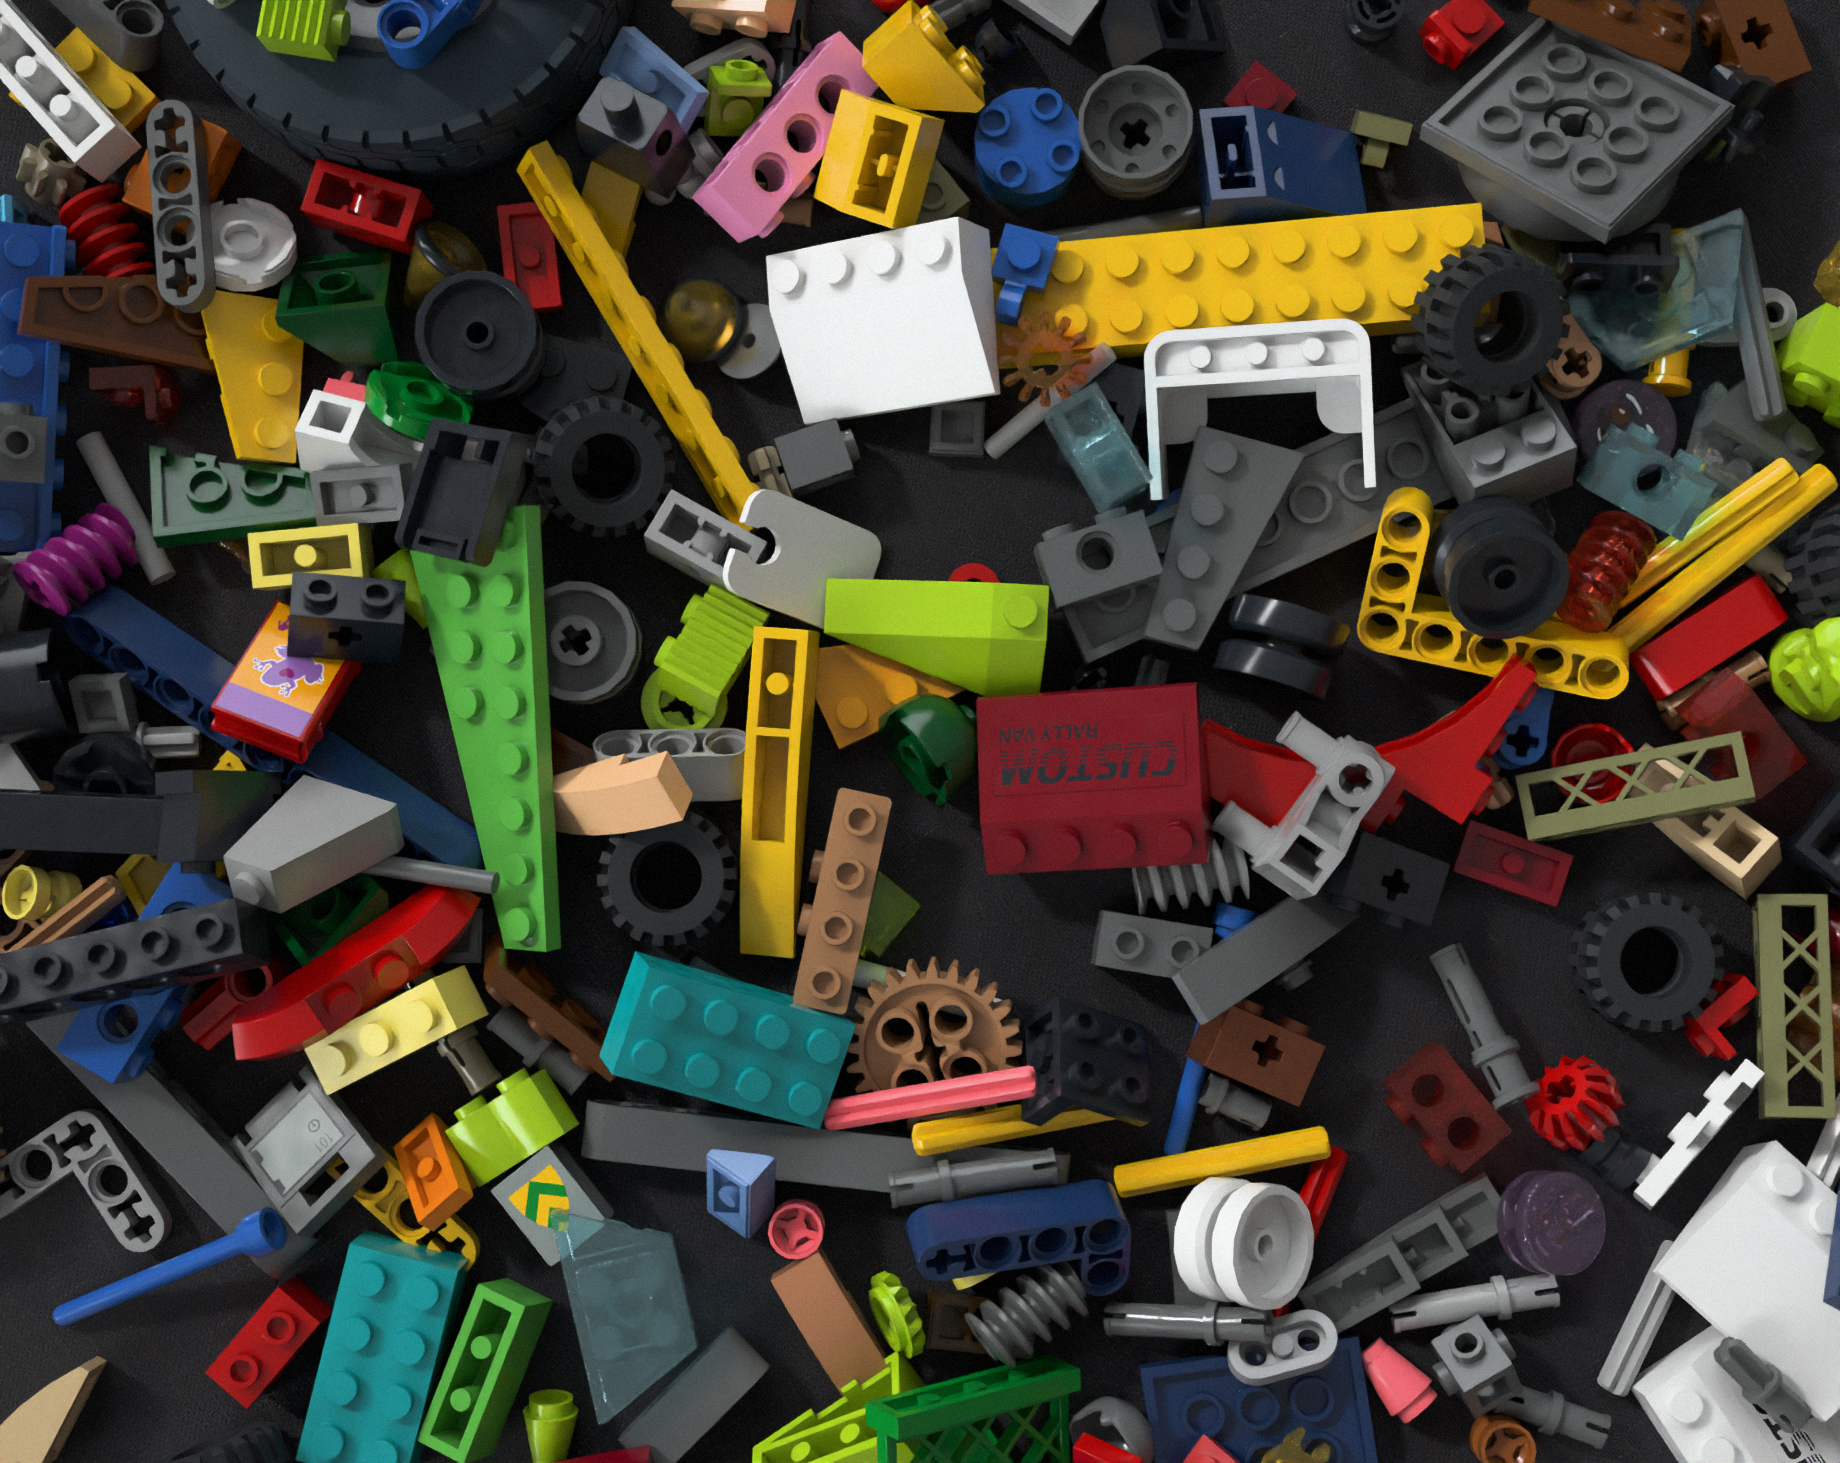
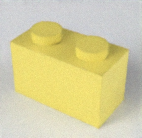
[247,523,375,591]

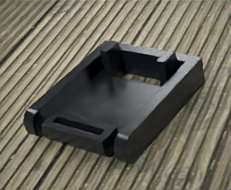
[395,417,530,567]

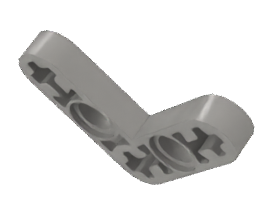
[0,1109,172,1252]

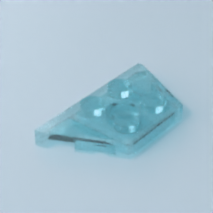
[1561,208,1744,372]
[550,1208,697,1424]

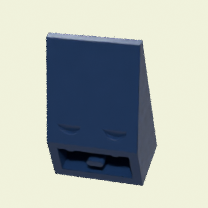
[1194,106,1367,228]

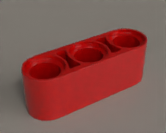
[1629,571,1789,701]

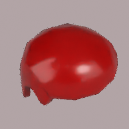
[1550,722,1636,805]

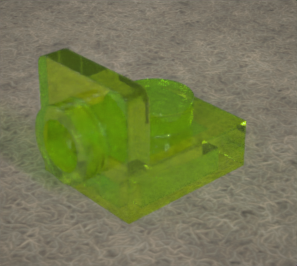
[859,871,921,958]

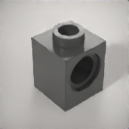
[774,417,861,498]

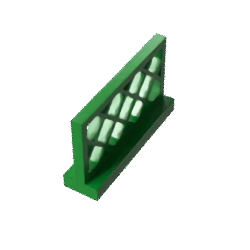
[865,1354,1081,1463]

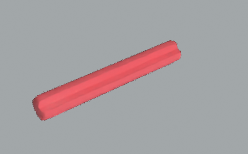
[823,1066,1038,1131]

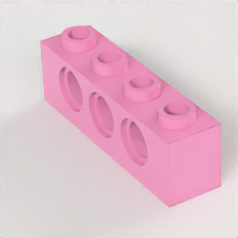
[692,31,879,243]

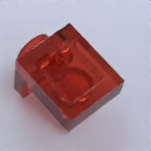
[89,365,179,427]

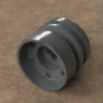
[1078,65,1193,200]

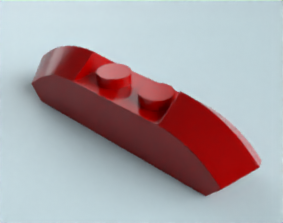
[232,884,481,1061]

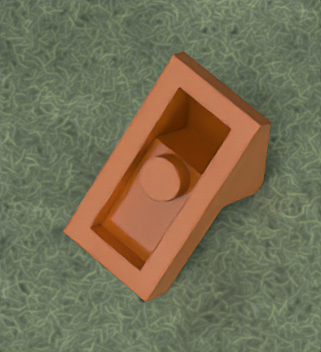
[393,1113,478,1232]

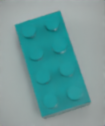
[599,951,856,1130]
[295,1230,469,1463]

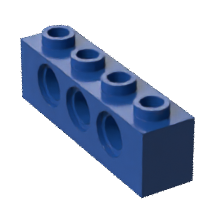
[55,863,234,1084]

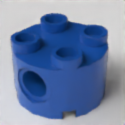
[973,87,1082,211]

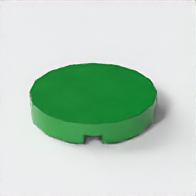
[364,361,474,440]

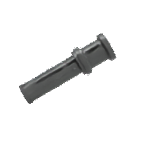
[1429,943,1541,1111]

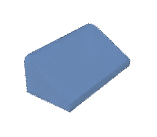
[706,1149,776,1239]

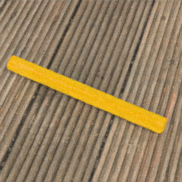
[1590,463,1838,672]

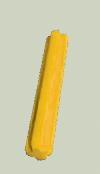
[1604,458,1800,609]
[912,1104,1115,1156]
[1114,1126,1331,1198]

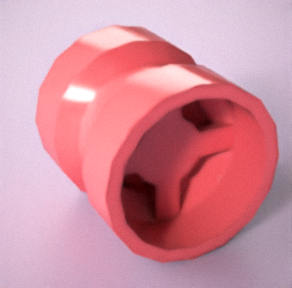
[768,1197,825,1260]

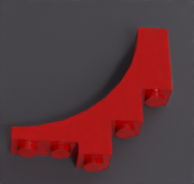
[1202,653,1539,834]

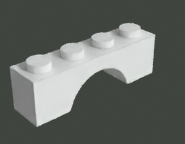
[295,389,526,506]

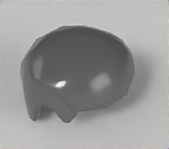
[1069,1396,1155,1463]

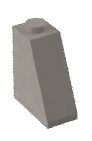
[223,775,405,914]

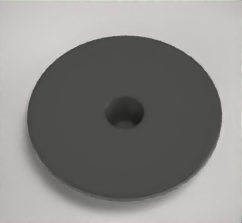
[714,303,782,380]

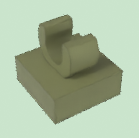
[1350,109,1413,168]

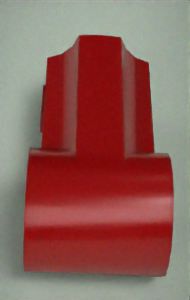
[179,953,289,1051]

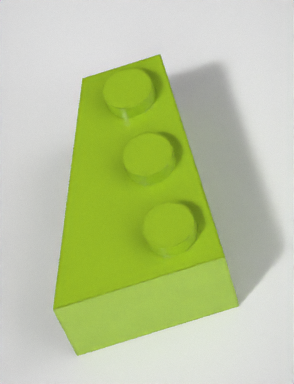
[752,1351,932,1463]

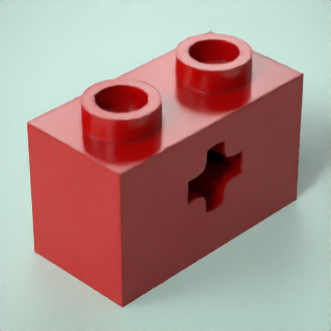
[300,158,434,258]
[205,1276,333,1409]

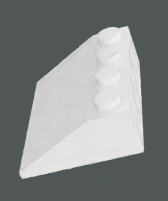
[766,217,1000,426]
[1653,1141,1840,1422]

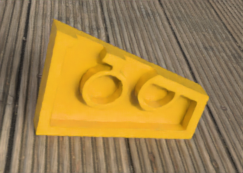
[201,290,304,466]

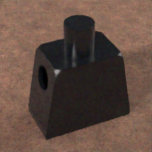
[576,76,696,199]

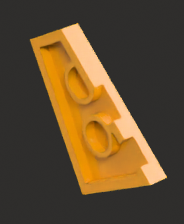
[815,644,967,750]

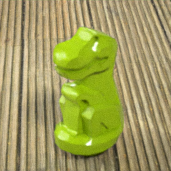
[1765,617,1840,722]

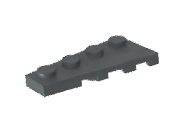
[1142,425,1305,652]

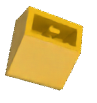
[862,0,985,113]
[813,89,945,229]

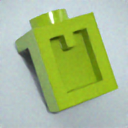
[704,59,772,136]

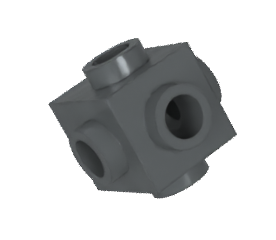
[1431,1314,1523,1419]

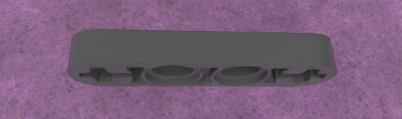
[146,100,216,313]

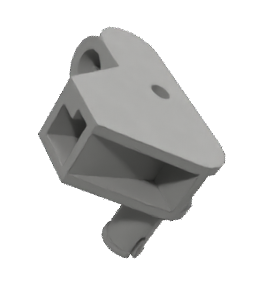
[1211,711,1395,900]

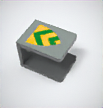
[491,1138,615,1266]

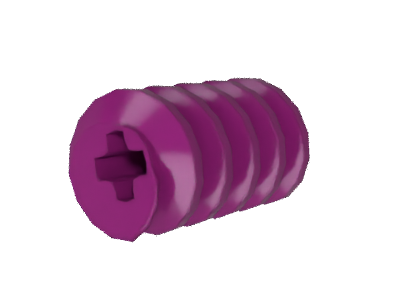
[13,503,139,616]

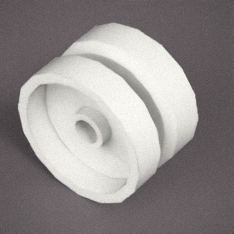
[1174,1177,1314,1310]

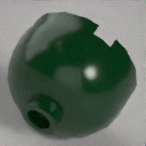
[878,693,979,806]

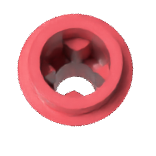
[1361,1337,1438,1424]

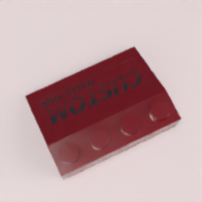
[976,682,1214,875]

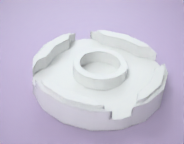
[186,198,297,292]

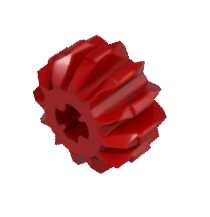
[1523,1055,1625,1152]

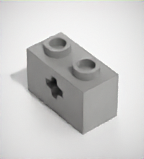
[644,489,767,599]

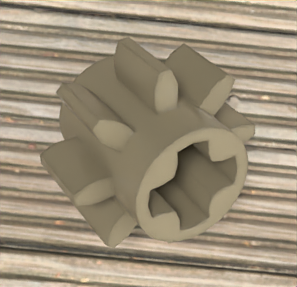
[16,138,88,206]

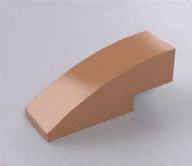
[770,1246,888,1397]

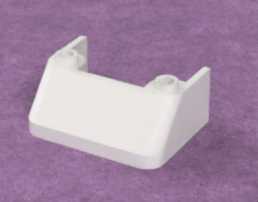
[1144,319,1376,500]

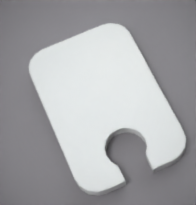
[722,489,881,630]

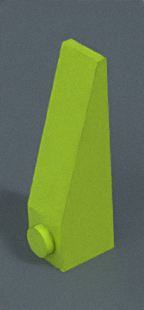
[824,578,1049,697]

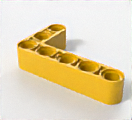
[1357,487,1629,699]

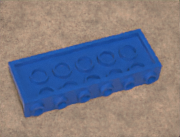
[0,221,76,553]

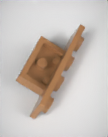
[793,788,892,1014]

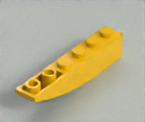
[740,626,820,958]

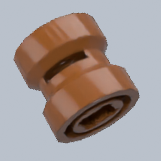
[1469,1411,1537,1463]

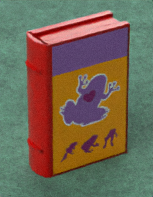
[211,600,363,764]

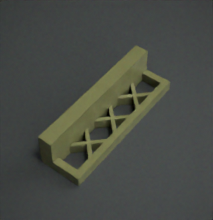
[1515,731,1756,843]
[1752,894,1836,1119]

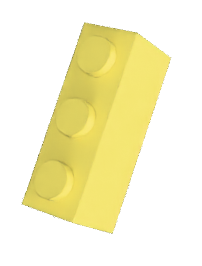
[304,965,488,1095]

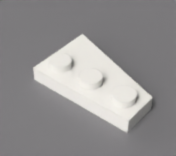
[1633,1059,1765,1211]

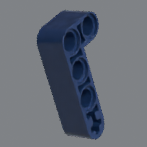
[905,1179,1131,1296]

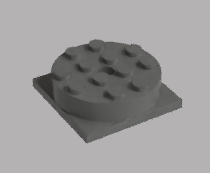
[1419,16,1735,244]

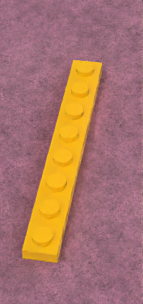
[516,140,760,534]

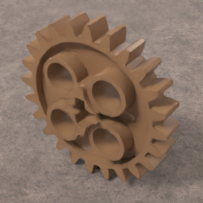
[846,957,1023,1132]

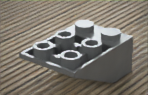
[1400,329,1577,506]

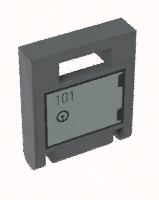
[229,1064,389,1238]

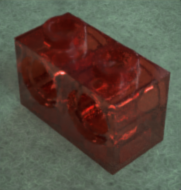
[1381,1041,1512,1173]

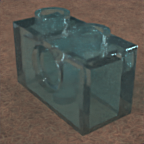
[1576,422,1718,541]

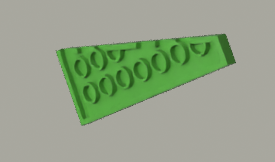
[410,505,561,952]

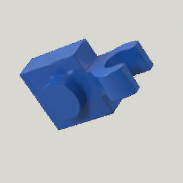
[992,223,1060,328]

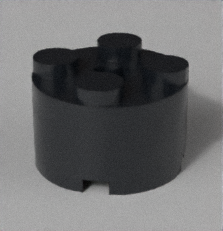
[0,627,80,744]

